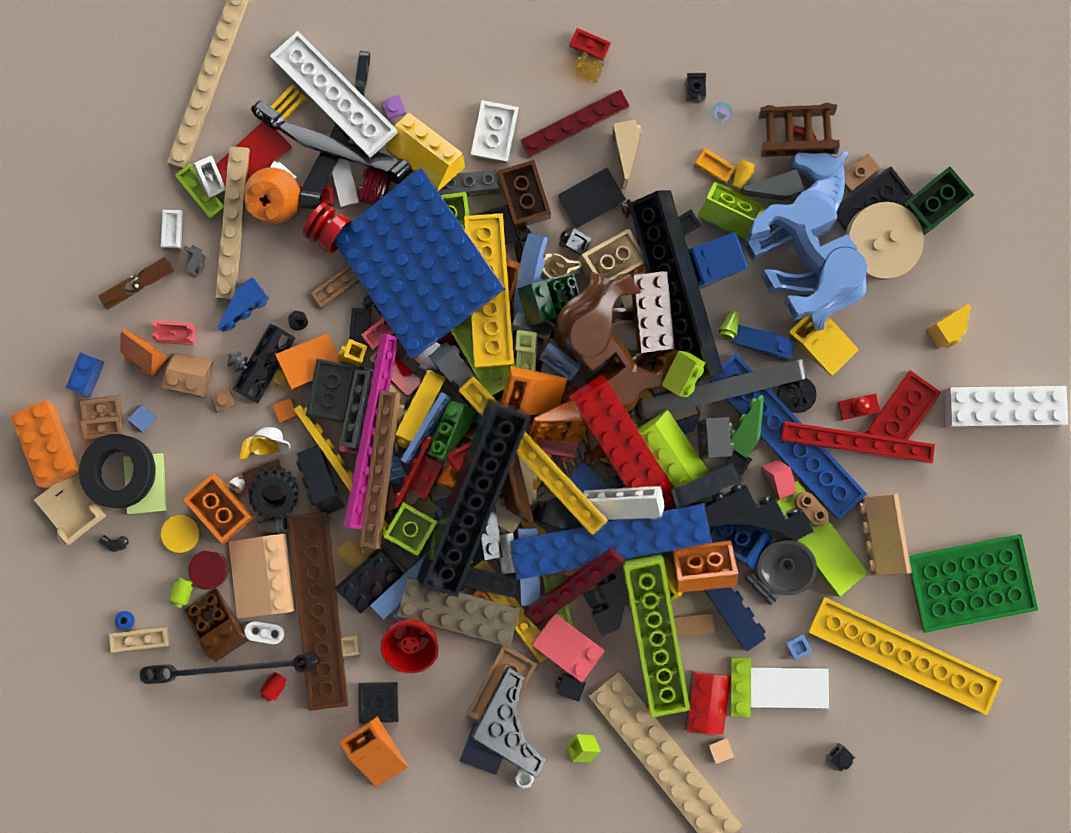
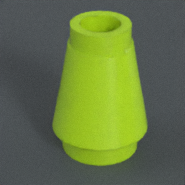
[718,311,739,341]

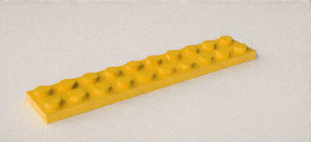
[807,597,1003,715]

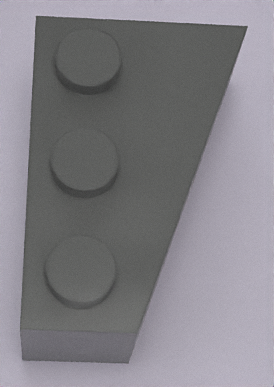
[428,342,479,410]

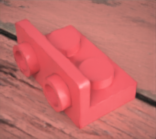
[539,441,578,462]

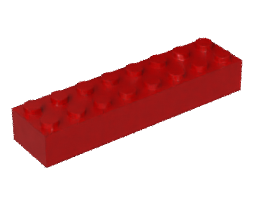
[569,375,676,511]

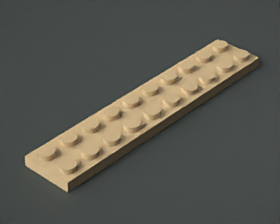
[588,671,742,833]

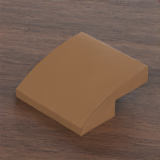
[79,395,123,440]

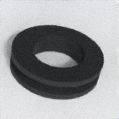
[79,434,156,508]

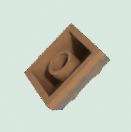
[162,353,214,398]

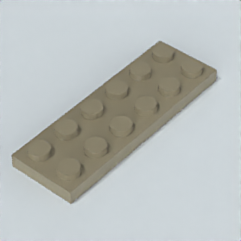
[397,577,521,647]

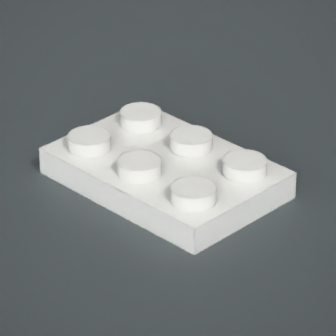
[471,100,519,164]

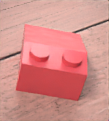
[532,613,605,682]

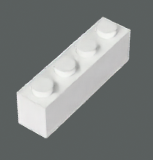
[583,486,665,521]

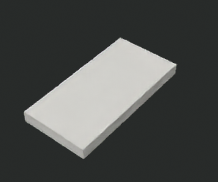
[751,667,829,708]

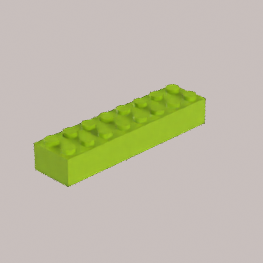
[622,553,690,718]

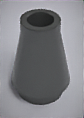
[257,516,287,534]

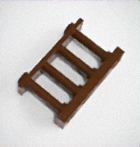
[759,103,840,157]

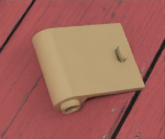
[34,475,107,545]

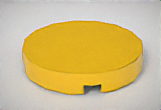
[161,515,201,553]

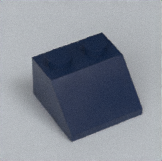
[460,724,503,775]

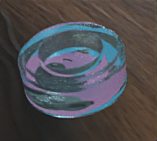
[713,102,732,123]

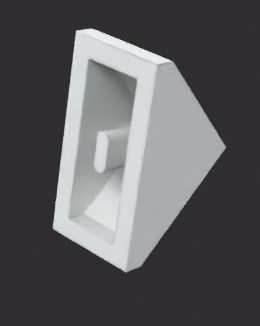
[194,156,226,198]

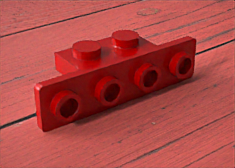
[394,437,444,508]

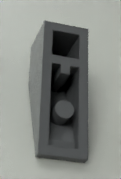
[740,169,804,201]

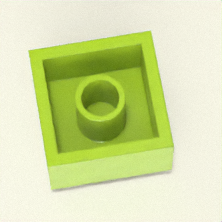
[383,502,438,557]

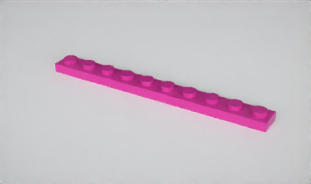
[344,334,399,529]

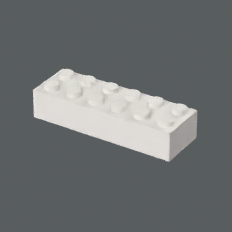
[944,386,1068,428]

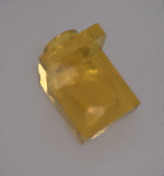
[575,52,604,83]

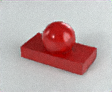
[838,393,881,421]

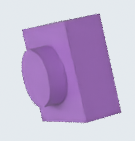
[382,95,406,120]

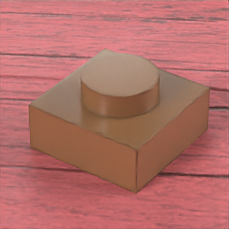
[211,387,237,413]

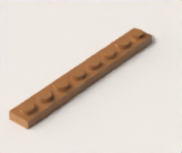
[360,390,401,549]

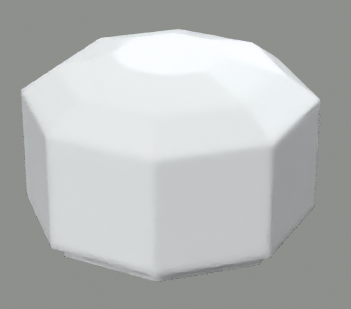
[515,770,534,789]

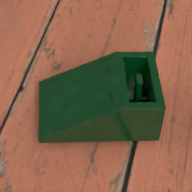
[517,272,580,326]

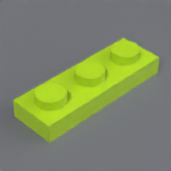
[175,163,224,220]
[730,657,751,717]

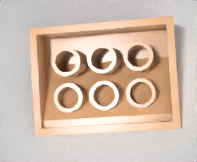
[859,494,911,575]
[229,534,295,619]

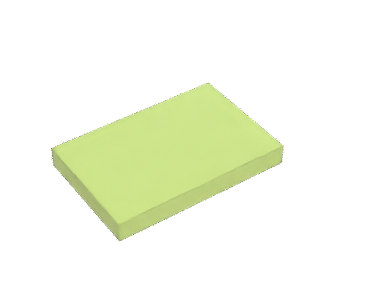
[123,453,167,514]

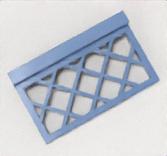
[401,392,460,464]

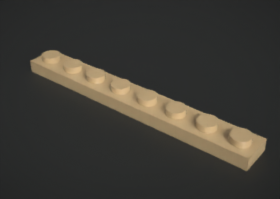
[215,146,250,299]

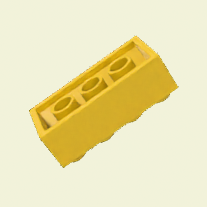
[385,113,465,191]

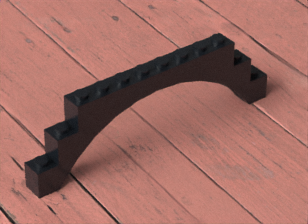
[592,484,814,636]

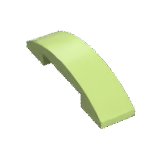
[516,330,537,371]

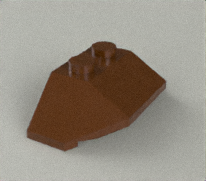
[499,453,534,524]

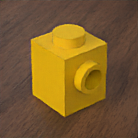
[338,339,367,369]

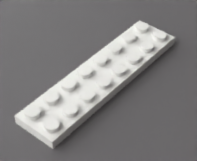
[270,31,398,158]

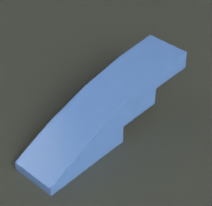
[514,234,548,314]

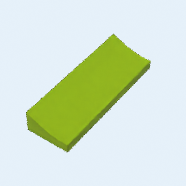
[774,480,868,597]

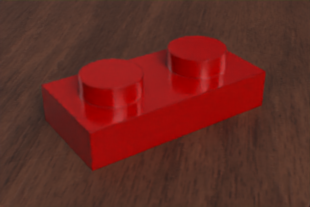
[569,28,611,61]

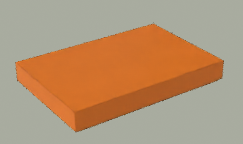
[275,333,340,390]

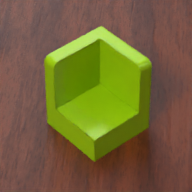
[566,734,601,763]

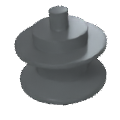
[227,351,248,372]

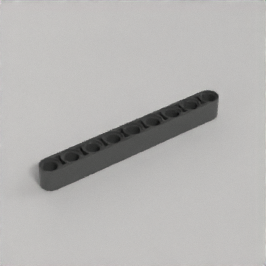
[636,359,807,421]

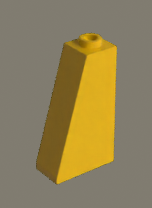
[394,369,446,448]

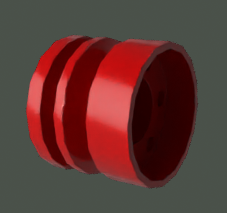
[302,202,352,254]

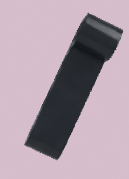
[668,463,742,509]
[533,501,584,530]

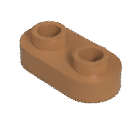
[794,492,828,526]

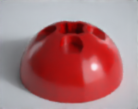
[380,619,439,673]

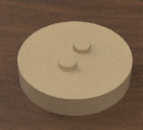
[845,202,924,280]

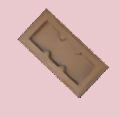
[844,153,880,192]

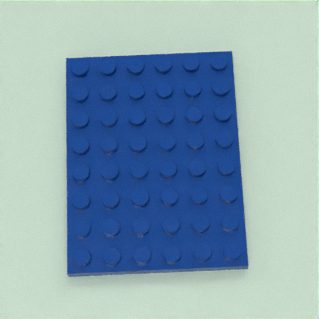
[334,168,505,359]

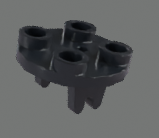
[778,378,817,413]

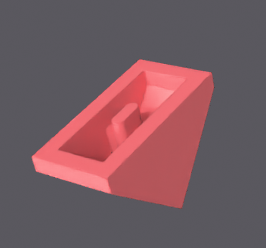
[761,459,797,500]

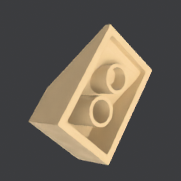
[611,119,642,189]
[577,229,645,282]

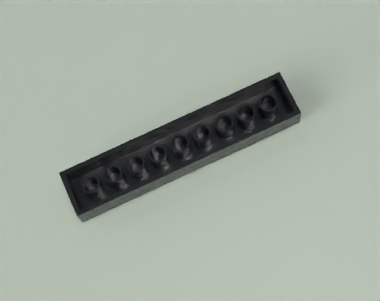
[628,190,724,384]
[416,398,531,597]

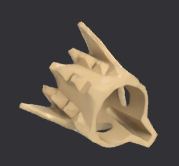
[540,253,581,280]

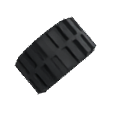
[248,466,298,520]

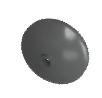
[758,539,817,596]

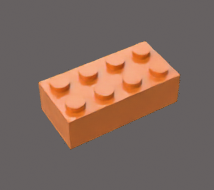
[10,400,79,489]

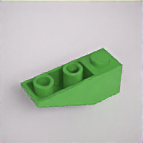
[730,394,764,458]
[428,400,476,460]

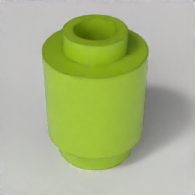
[168,577,193,607]

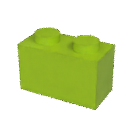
[662,351,706,397]

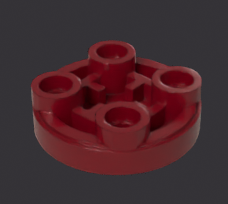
[188,550,228,589]

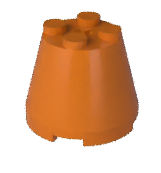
[244,167,301,225]

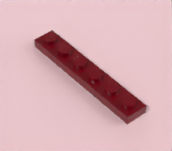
[521,89,630,158]
[524,547,625,626]

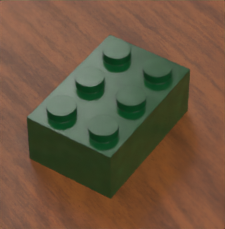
[902,166,974,235]

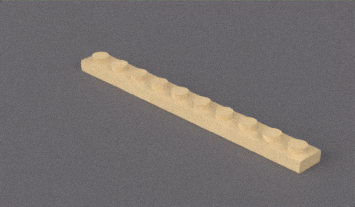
[167,0,249,169]

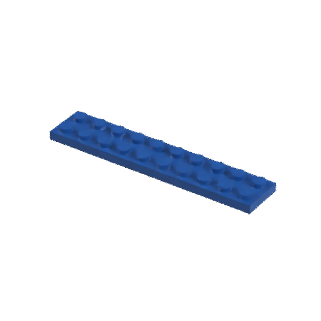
[708,353,867,520]
[510,504,712,580]

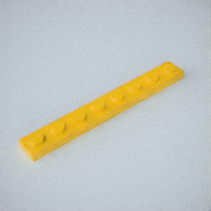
[294,405,389,536]

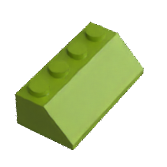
[638,409,709,489]

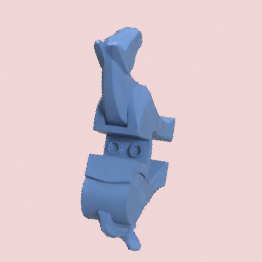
[743,150,867,331]

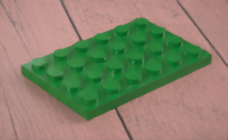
[908,534,1039,633]

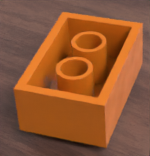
[183,473,255,543]

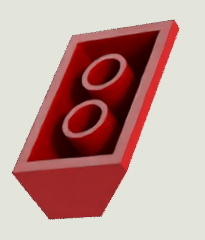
[685,670,731,735]

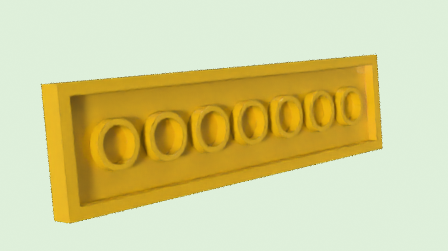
[464,214,514,368]

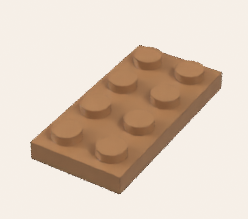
[466,645,538,721]

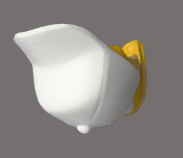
[238,427,290,460]

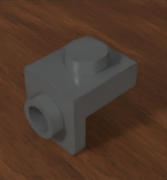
[184,245,206,277]

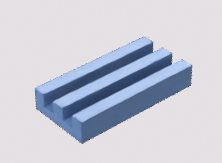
[539,343,581,381]

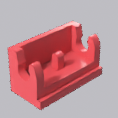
[152,320,196,345]

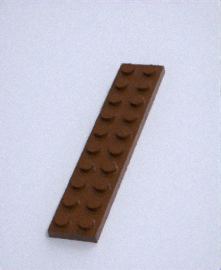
[288,512,349,711]

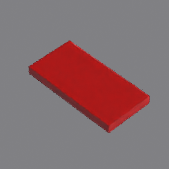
[216,122,292,186]
[865,370,942,440]

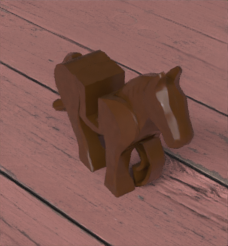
[555,272,678,466]

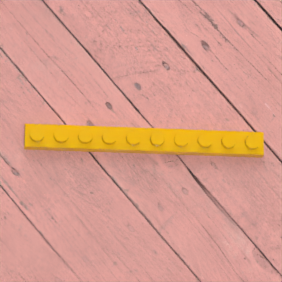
[458,377,608,535]

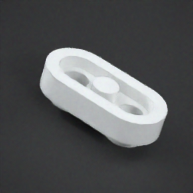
[245,621,285,644]

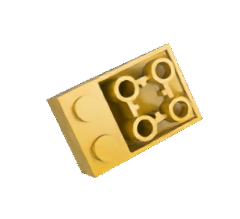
[789,316,859,376]

